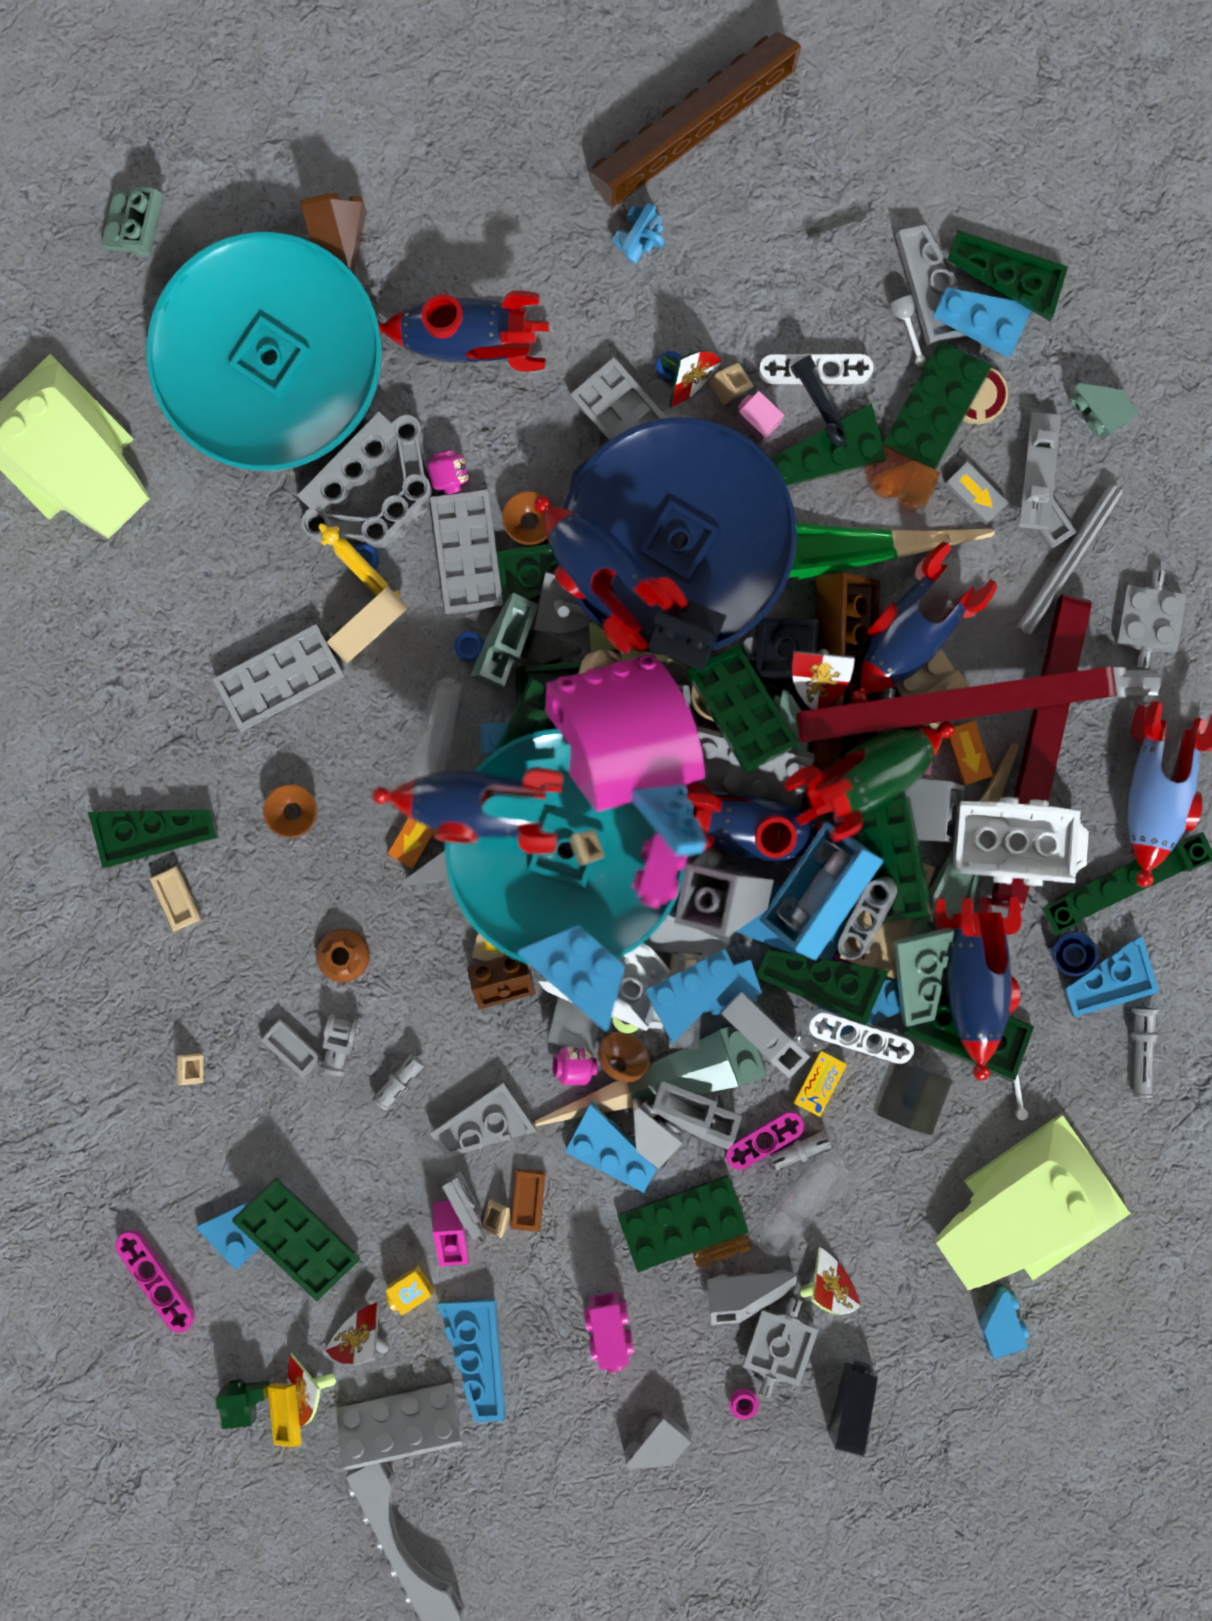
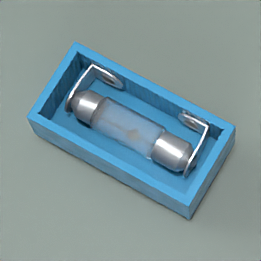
[759,822,883,960]

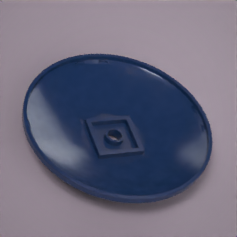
[564,417,797,655]

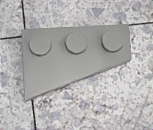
[430,1081,537,1158]

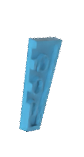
[436,1298,506,1422]

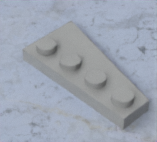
[895,224,967,346]

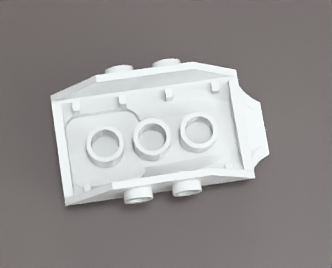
[952,797,1089,886]
[537,943,671,1031]

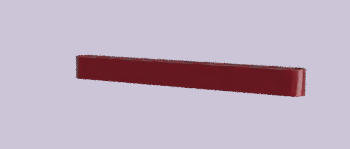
[991,594,1092,912]
[796,666,1118,743]

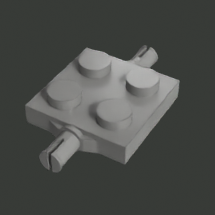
[1116,569,1187,670]
[742,1297,818,1398]

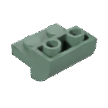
[101,186,164,257]

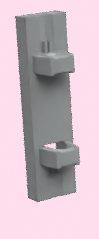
[1018,412,1061,530]

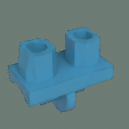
[613,203,665,264]

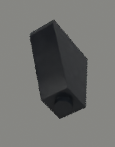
[828,1361,878,1457]

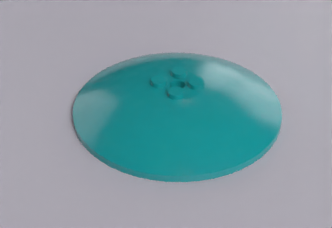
[146,232,382,471]
[445,729,687,965]

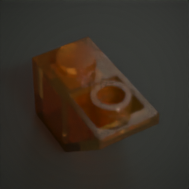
[869,461,941,511]

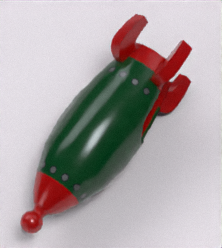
[785,721,954,841]

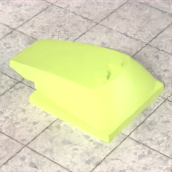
[0,354,150,539]
[934,1114,1130,1290]

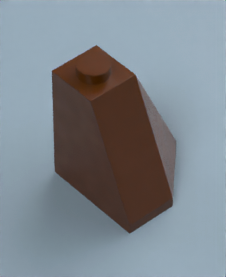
[300,193,366,275]

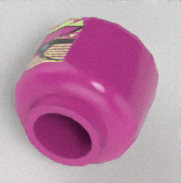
[427,449,469,495]
[552,1047,598,1086]

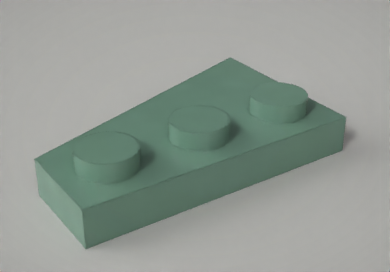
[893,928,954,1027]

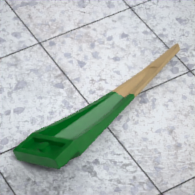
[789,523,995,580]

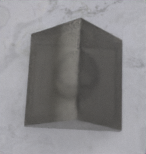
[876,1063,952,1135]

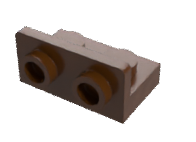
[467,955,536,1010]

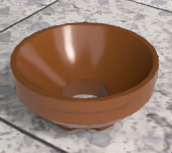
[502,491,554,545]
[263,784,318,838]
[316,929,370,982]
[597,1032,650,1082]

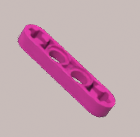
[115,1230,195,1333]

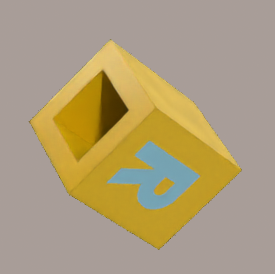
[385,1265,434,1316]

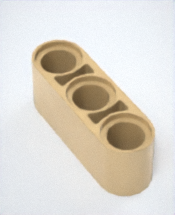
[327,586,408,664]

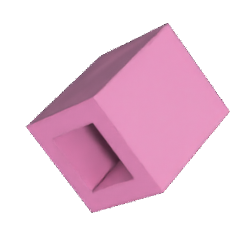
[737,391,784,442]

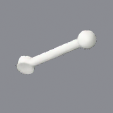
[1013,1074,1028,1120]

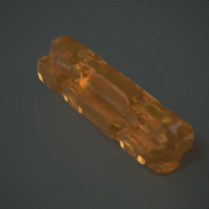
[693,1234,751,1268]

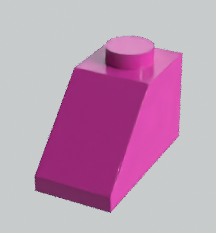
[433,1200,469,1266]

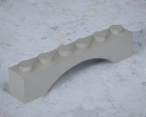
[345,1462,464,1621]

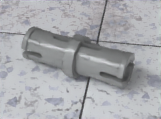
[372,1054,425,1110]
[770,1130,831,1171]

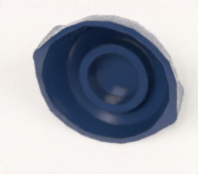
[1047,932,1099,976]

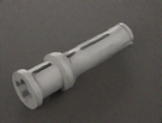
[1131,1007,1159,1098]

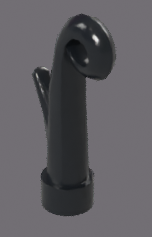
[790,355,846,447]

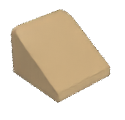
[709,362,754,405]

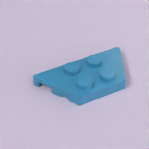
[517,926,625,1032]

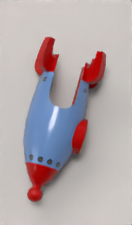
[1127,701,1212,887]

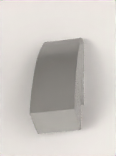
[652,1081,742,1150]

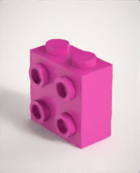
[632,834,688,908]
[584,1292,634,1373]

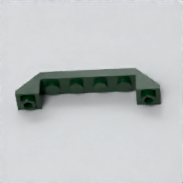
[1041,832,1212,935]

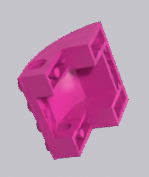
[545,654,705,812]

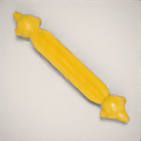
[318,523,401,598]

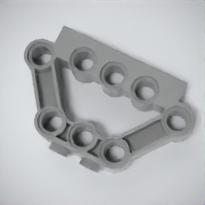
[297,412,433,549]

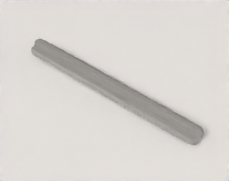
[1016,484,1123,636]

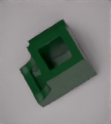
[215,1379,269,1429]

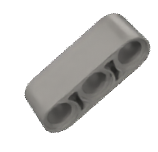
[838,876,897,960]

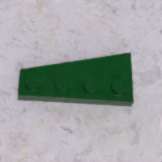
[947,230,1068,322]
[769,403,887,487]
[88,809,219,869]

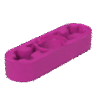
[725,1111,804,1170]

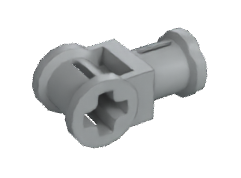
[318,1014,360,1077]

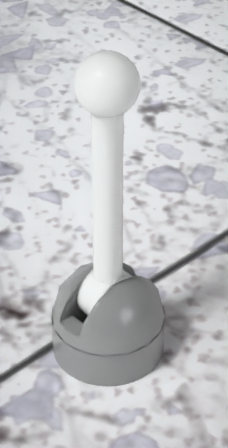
[890,295,927,367]

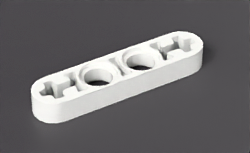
[759,354,874,384]
[805,1009,914,1064]

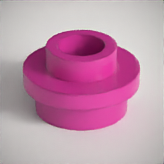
[729,1388,759,1420]

